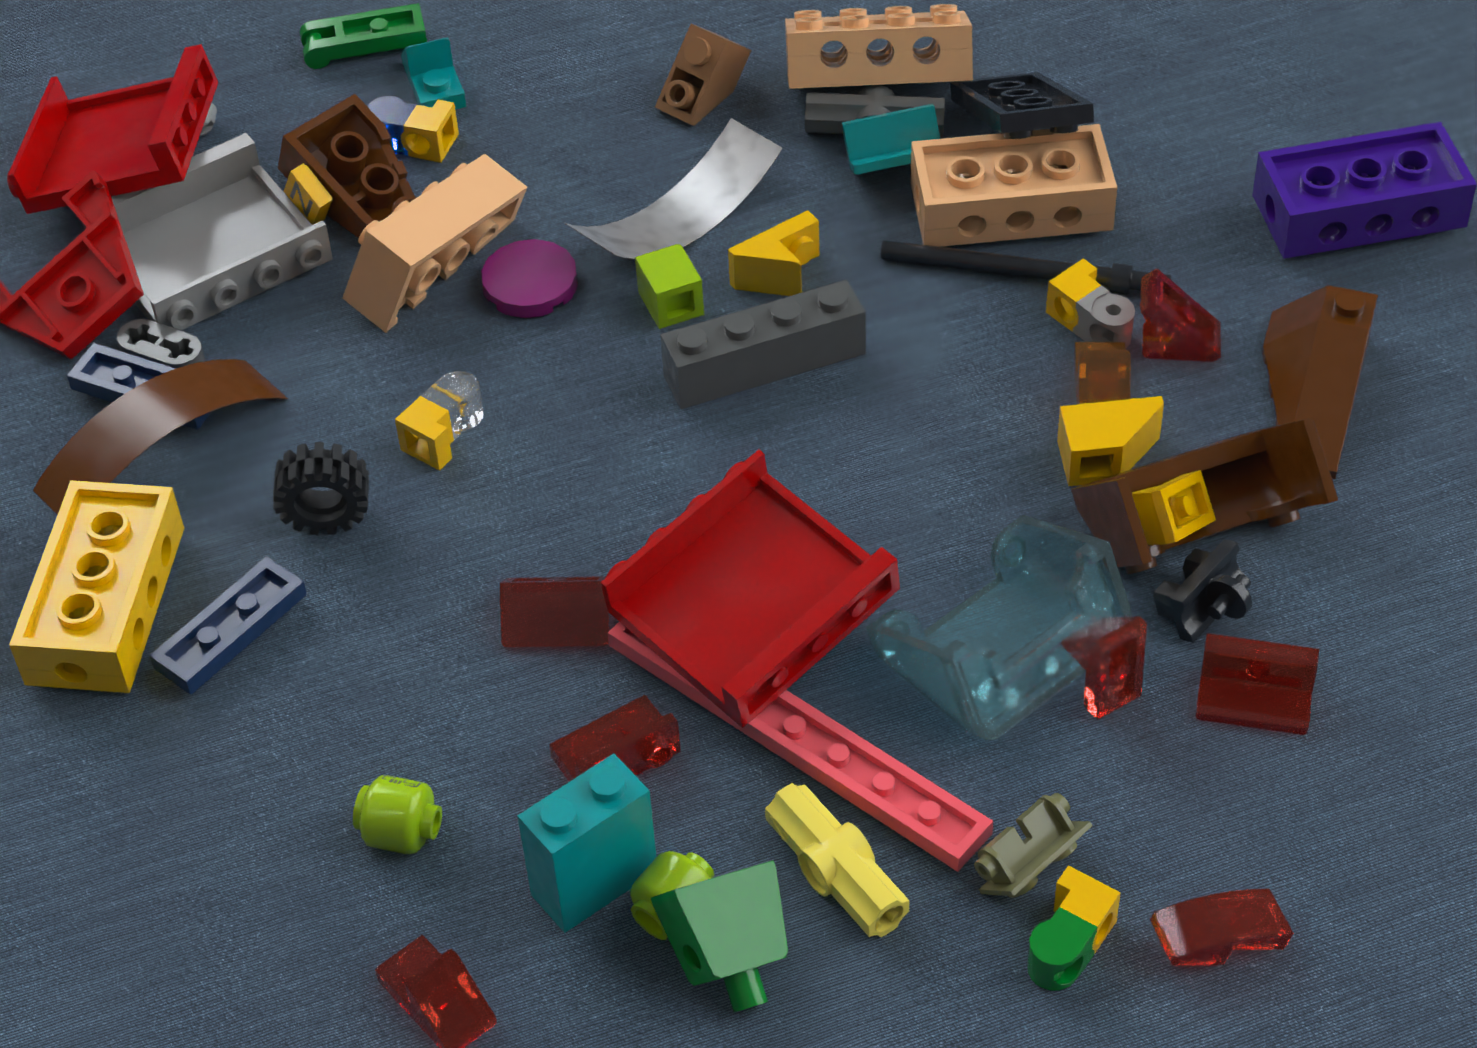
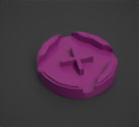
[481,239,578,318]

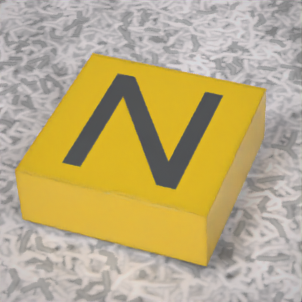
[284,163,333,225]

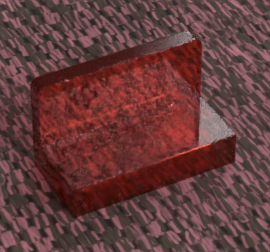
[500,576,610,647]
[1195,633,1319,735]

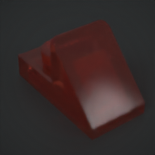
[1140,268,1221,362]
[1061,616,1147,720]
[375,935,497,1048]

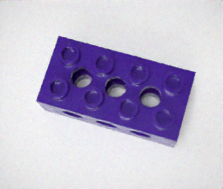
[1252,122,1477,259]

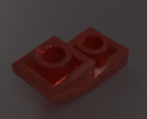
[1150,889,1294,966]

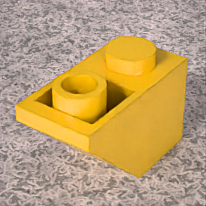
[1057,396,1164,486]

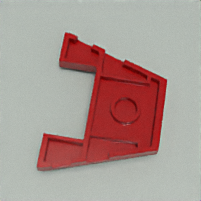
[0,169,144,360]

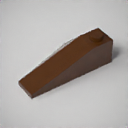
[277,94,417,238]
[1262,285,1378,479]

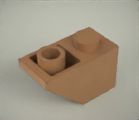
[655,23,752,126]

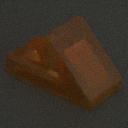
[1074,342,1131,404]

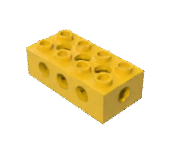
[9,480,184,693]

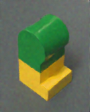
[1027,865,1121,991]

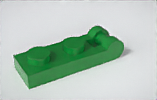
[299,3,427,69]

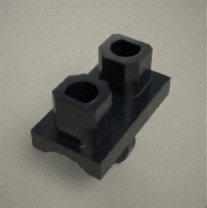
[1153,539,1252,643]

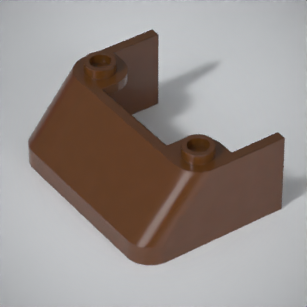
[1071,417,1338,575]

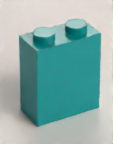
[517,753,657,933]

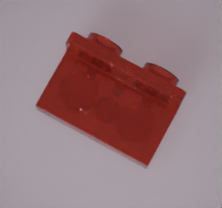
[549,695,681,782]

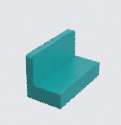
[841,104,940,175]

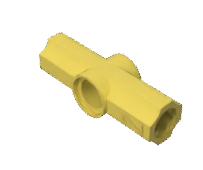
[765,783,909,938]

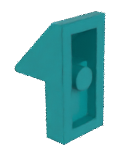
[401,37,467,110]

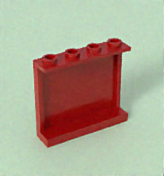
[7,44,219,214]
[600,449,900,728]

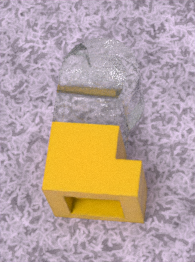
[395,371,484,471]

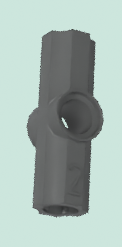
[805,85,945,138]

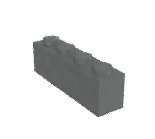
[660,280,866,409]

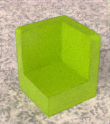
[635,244,704,329]

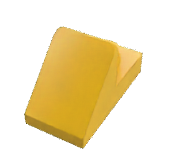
[728,210,820,296]
[1132,470,1216,545]

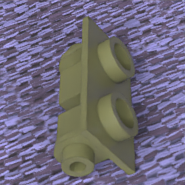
[974,793,1092,898]

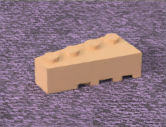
[342,154,528,333]

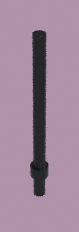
[881,240,1171,294]

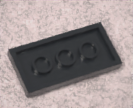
[950,72,1094,139]

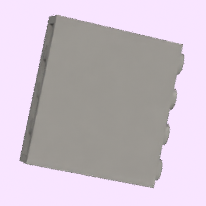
[82,133,333,330]

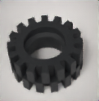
[273,442,369,535]

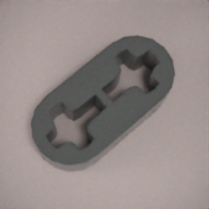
[117,319,206,368]

